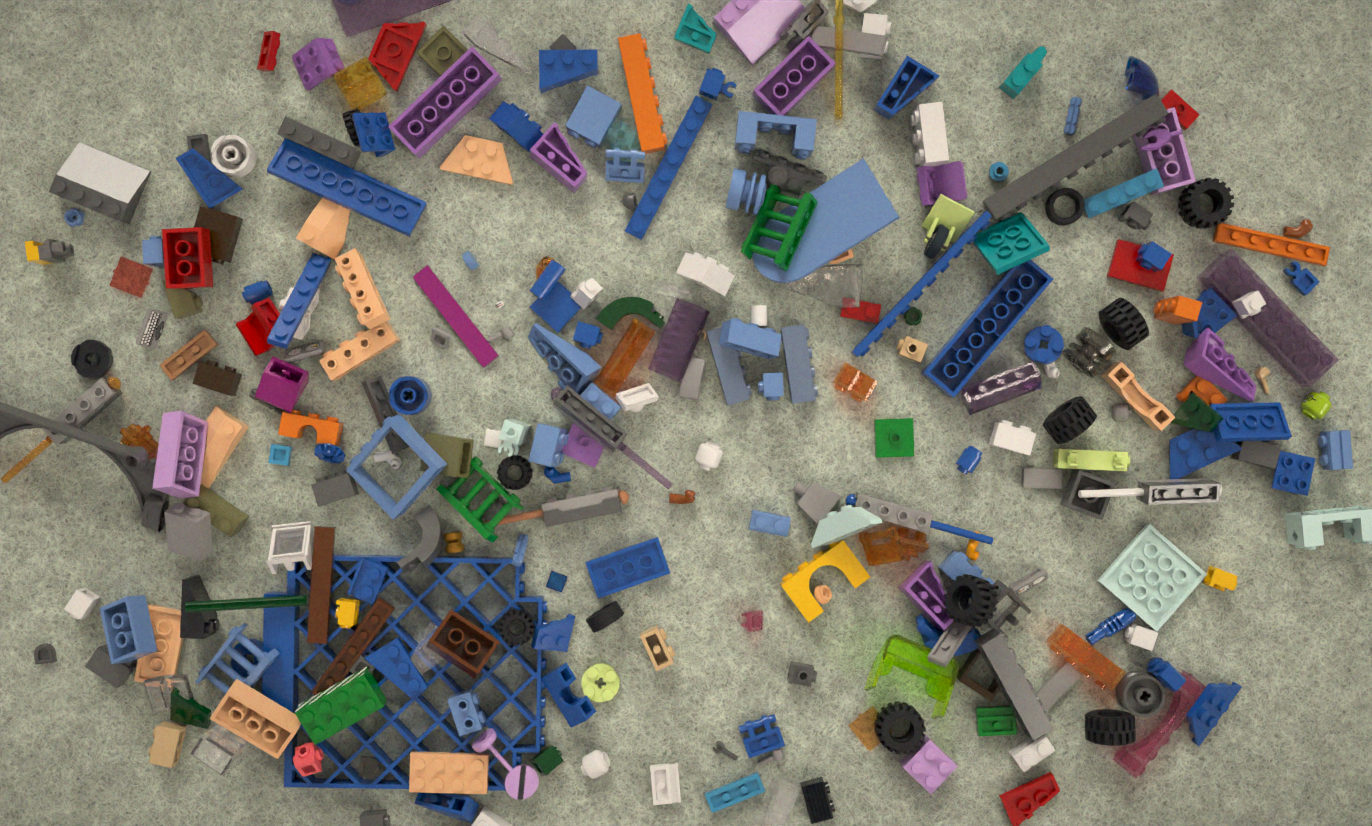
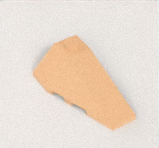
[296,198,350,259]
[200,405,249,489]

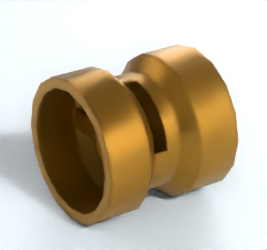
[443,531,465,553]

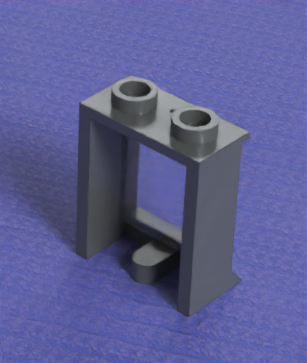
[988,579,1032,638]

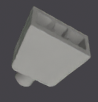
[792,481,841,524]

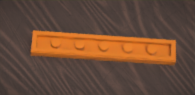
[1212,223,1330,266]

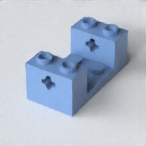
[734,111,817,160]

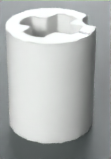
[751,305,767,327]

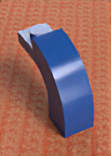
[915,613,982,656]

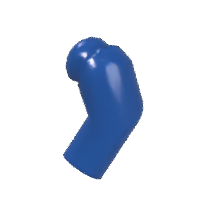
[544,466,571,484]

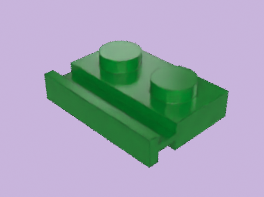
[976,705,1017,737]

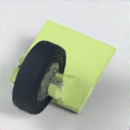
[921,194,974,259]

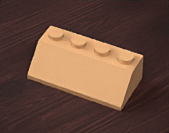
[210,679,301,759]

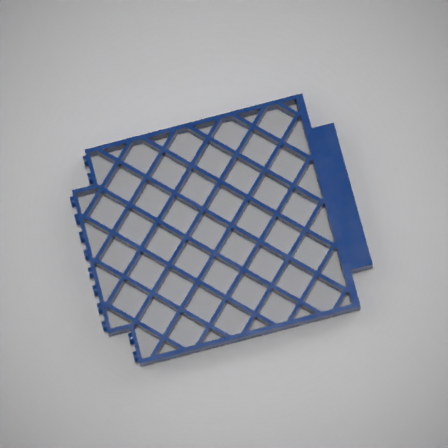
[262,554,547,791]

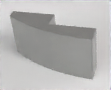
[679,357,706,400]

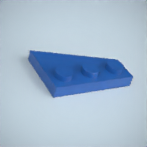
[176,148,243,209]

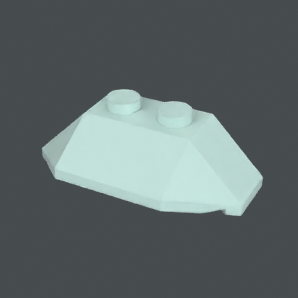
[811,505,882,548]

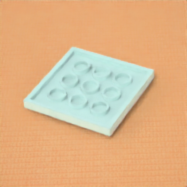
[1097,523,1207,632]

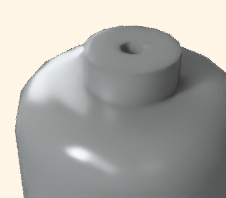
[1112,403,1131,422]

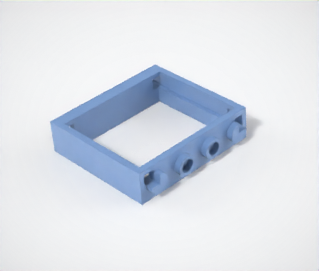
[346,414,447,520]

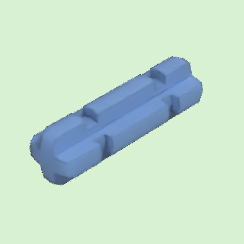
[1064,97,1082,135]
[512,534,529,567]

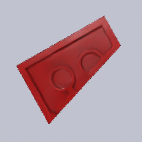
[999,772,1060,826]

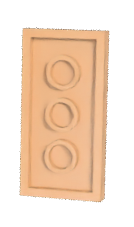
[134,604,183,688]
[409,751,489,794]

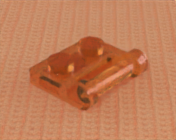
[859,527,905,566]

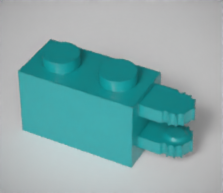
[999,46,1047,99]

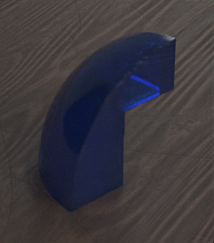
[1124,56,1159,100]

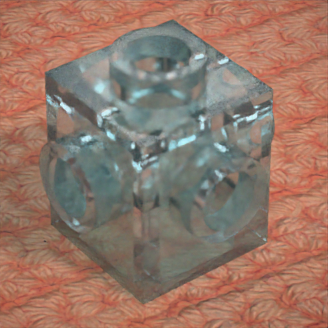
[606,121,637,151]

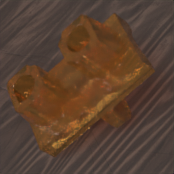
[120,423,159,455]
[890,527,929,561]

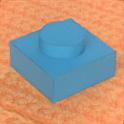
[269,444,292,466]

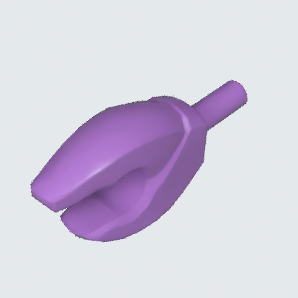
[1140,128,1182,151]

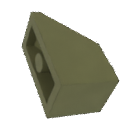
[162,280,203,319]

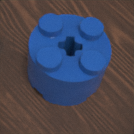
[389,376,432,415]

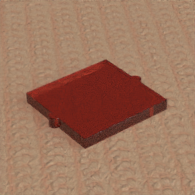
[109,256,153,298]

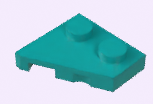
[674,3,717,54]

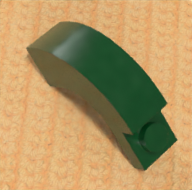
[596,297,665,331]

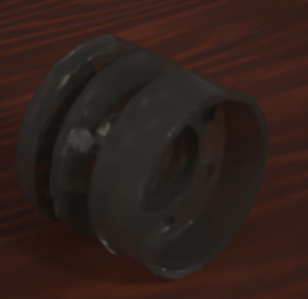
[1062,327,1116,378]

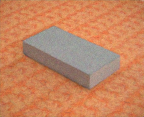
[1022,468,1062,489]

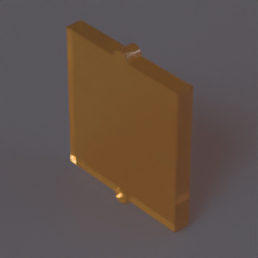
[848,706,894,751]

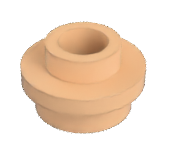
[814,585,832,604]

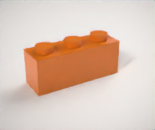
[1153,296,1202,325]

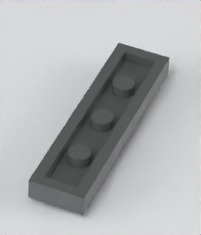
[362,376,410,454]

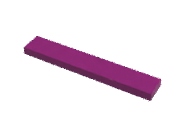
[413,265,499,367]

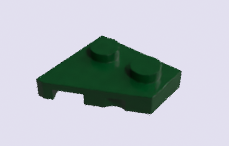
[1170,393,1224,433]

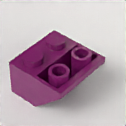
[255,356,309,413]

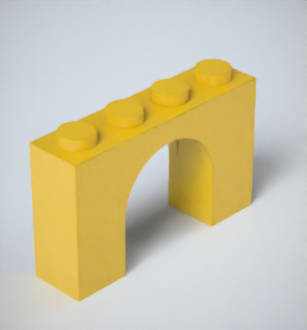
[780,539,870,623]

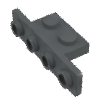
[752,149,827,196]

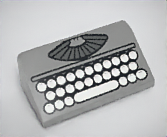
[136,308,168,349]

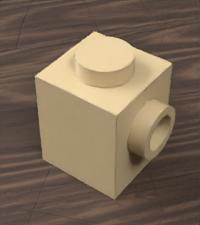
[896,336,928,363]

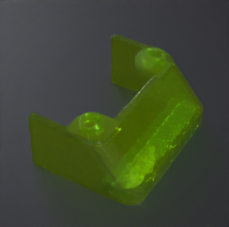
[864,635,959,719]

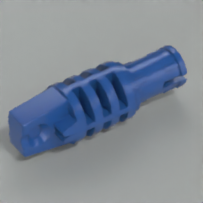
[1085,608,1136,646]

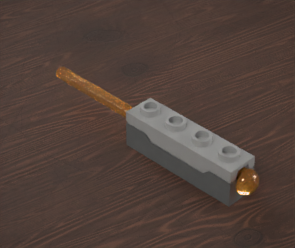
[1,377,122,483]

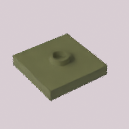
[416,25,468,76]

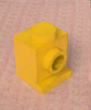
[1203,566,1238,591]
[335,598,360,628]

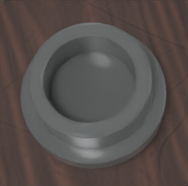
[768,165,788,185]

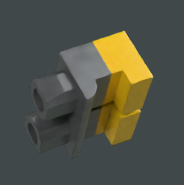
[25,239,74,265]

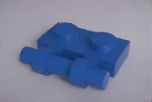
[738,714,785,758]

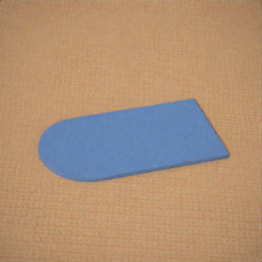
[752,158,900,283]

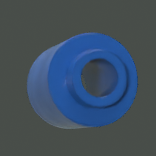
[242,280,273,305]
[956,445,983,475]

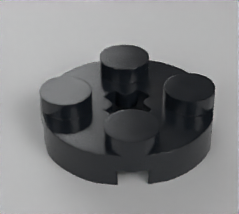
[71,340,113,378]

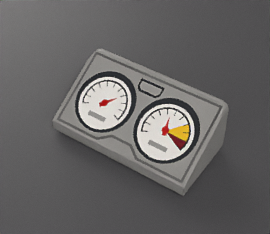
[284,340,326,363]
[1008,567,1048,597]

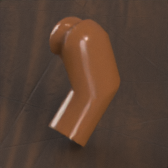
[1283,219,1313,238]
[669,490,696,504]

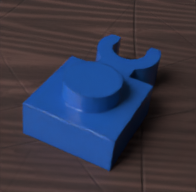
[1283,261,1320,296]

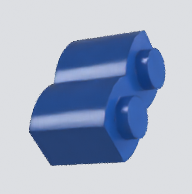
[1146,657,1186,692]

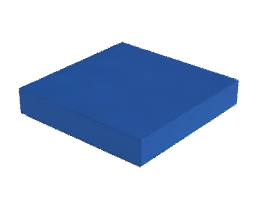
[530,282,582,333]

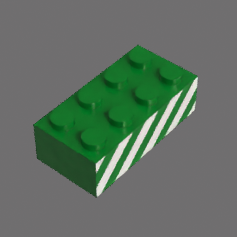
[294,667,387,745]

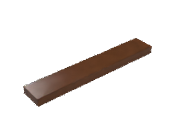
[307,526,336,644]
[311,597,395,695]

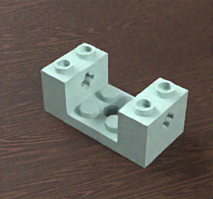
[1285,506,1372,550]

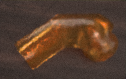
[536,256,555,281]

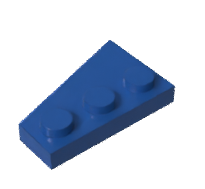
[364,637,429,698]

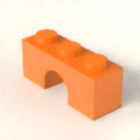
[278,409,344,446]

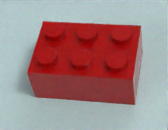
[162,227,214,289]

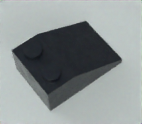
[180,575,220,639]

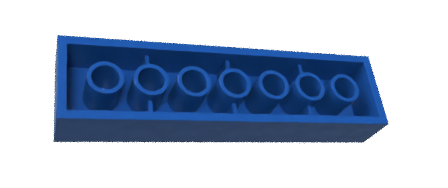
[920,260,1053,398]

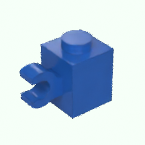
[699,68,737,101]

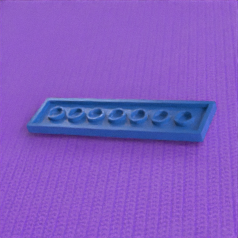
[267,138,427,237]

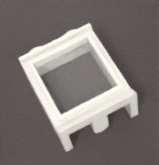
[266,521,314,574]

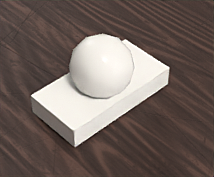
[615,383,659,412]

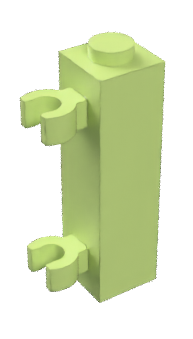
[1053,448,1130,471]

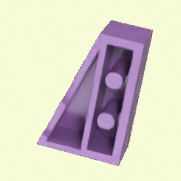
[530,122,587,193]
[898,561,954,630]

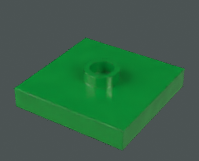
[874,418,914,458]

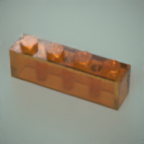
[594,318,656,397]
[1047,623,1126,691]

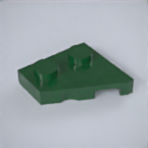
[170,688,211,729]

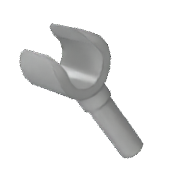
[487,327,515,342]
[758,748,783,766]

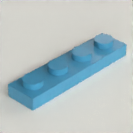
[1084,168,1165,219]

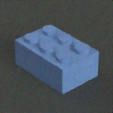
[100,595,157,664]

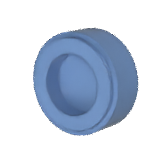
[462,251,479,270]

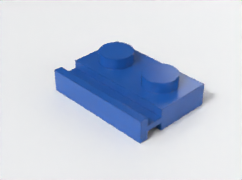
[347,557,389,604]

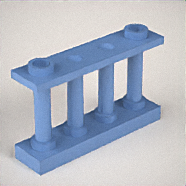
[195,623,280,694]

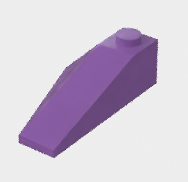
[1183,328,1256,401]

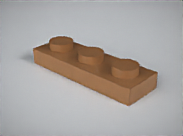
[159,329,219,380]

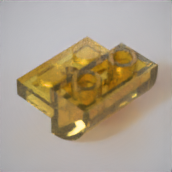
[332,57,388,110]

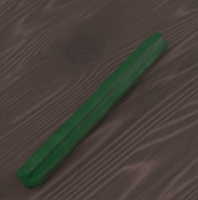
[185,595,307,613]

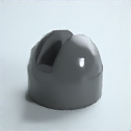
[622,193,637,209]

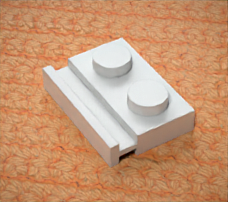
[650,763,681,805]

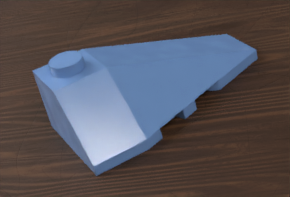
[528,323,601,395]

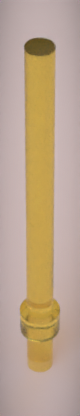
[833,0,845,119]

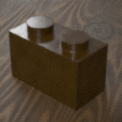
[192,360,242,396]

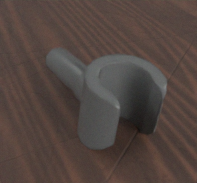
[712,741,738,761]

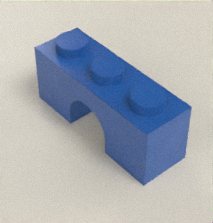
[541,662,597,727]

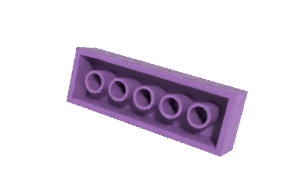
[388,46,502,159]

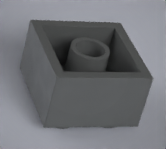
[1060,469,1116,520]

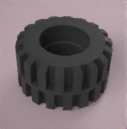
[1178,178,1234,229]
[1098,298,1149,350]
[1042,396,1097,444]
[943,574,998,627]
[874,701,926,754]
[1085,709,1136,746]

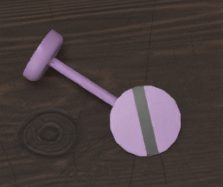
[472,728,539,800]

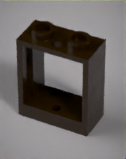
[955,648,1000,702]

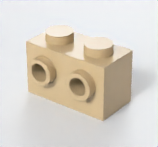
[640,625,676,671]
[148,721,187,768]

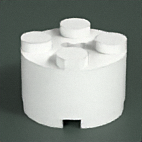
[211,135,257,177]

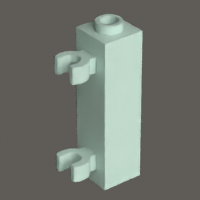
[498,419,532,457]

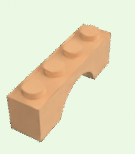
[1101,362,1175,431]

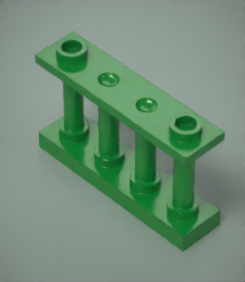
[741,183,818,271]
[436,456,524,543]

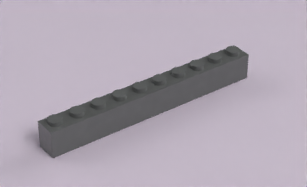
[983,93,1169,222]

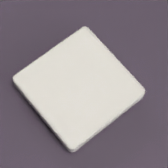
[483,429,502,448]

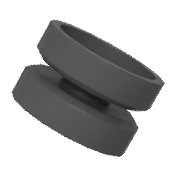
[1115,671,1165,717]

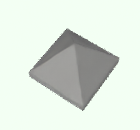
[430,327,451,349]

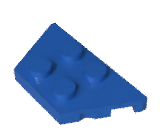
[1169,428,1242,479]
[1186,682,1242,746]

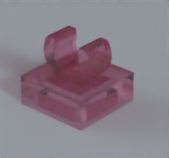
[741,610,763,632]

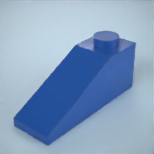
[414,792,479,823]

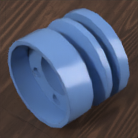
[725,168,767,215]

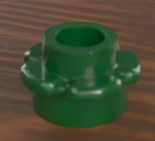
[903,307,922,326]

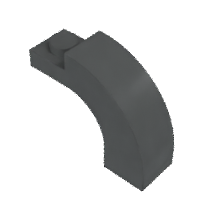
[397,505,443,574]

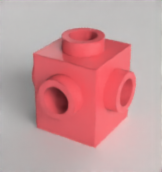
[293,742,324,777]

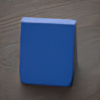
[1182,321,1199,338]

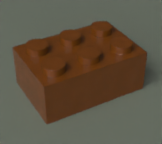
[426,610,500,679]

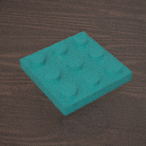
[972,212,1050,275]

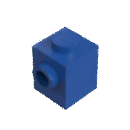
[1136,241,1172,272]
[573,321,603,349]

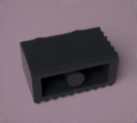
[800,777,835,824]

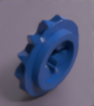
[314,443,345,464]

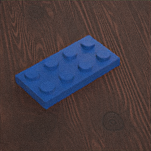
[1210,402,1292,442]
[585,536,670,599]

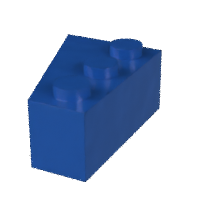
[539,49,599,94]
[873,56,940,120]

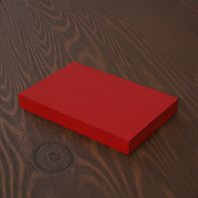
[1107,239,1174,292]

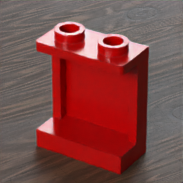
[236,298,280,356]

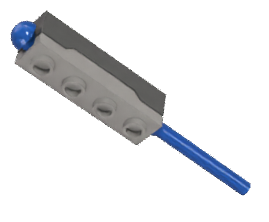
[845,492,993,545]

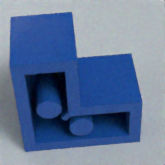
[489,101,544,153]

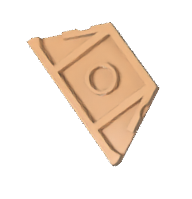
[440,135,513,185]

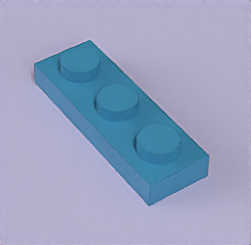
[705,772,765,813]

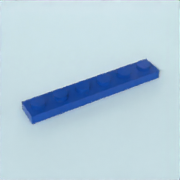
[267,253,331,349]

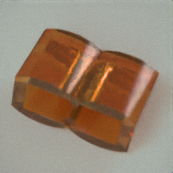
[832,362,878,403]

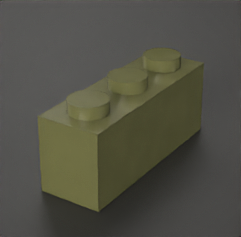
[183,484,249,537]

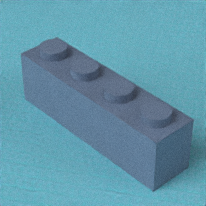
[780,324,818,404]
[706,327,752,406]

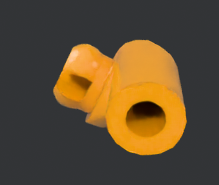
[965,531,981,561]

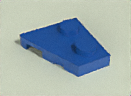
[531,614,575,652]

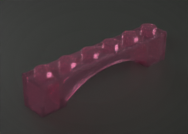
[1112,670,1206,778]

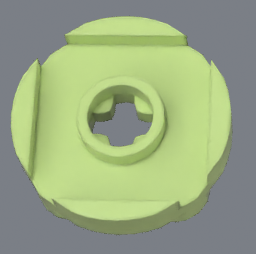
[581,663,620,702]

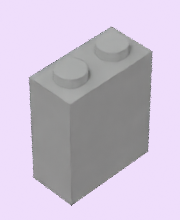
[164,503,213,561]

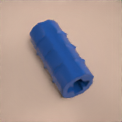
[529,260,566,301]

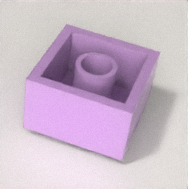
[900,735,958,794]

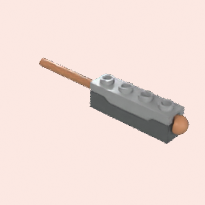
[482,486,629,527]

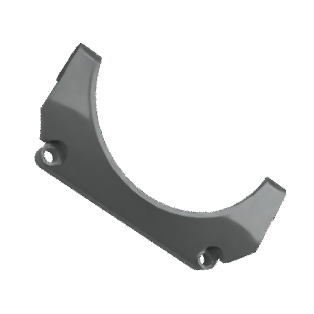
[0,402,169,532]

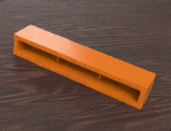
[618,33,667,154]

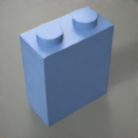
[565,85,622,148]

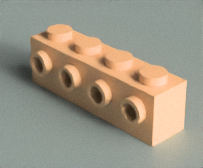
[335,248,390,329]
[319,321,400,381]

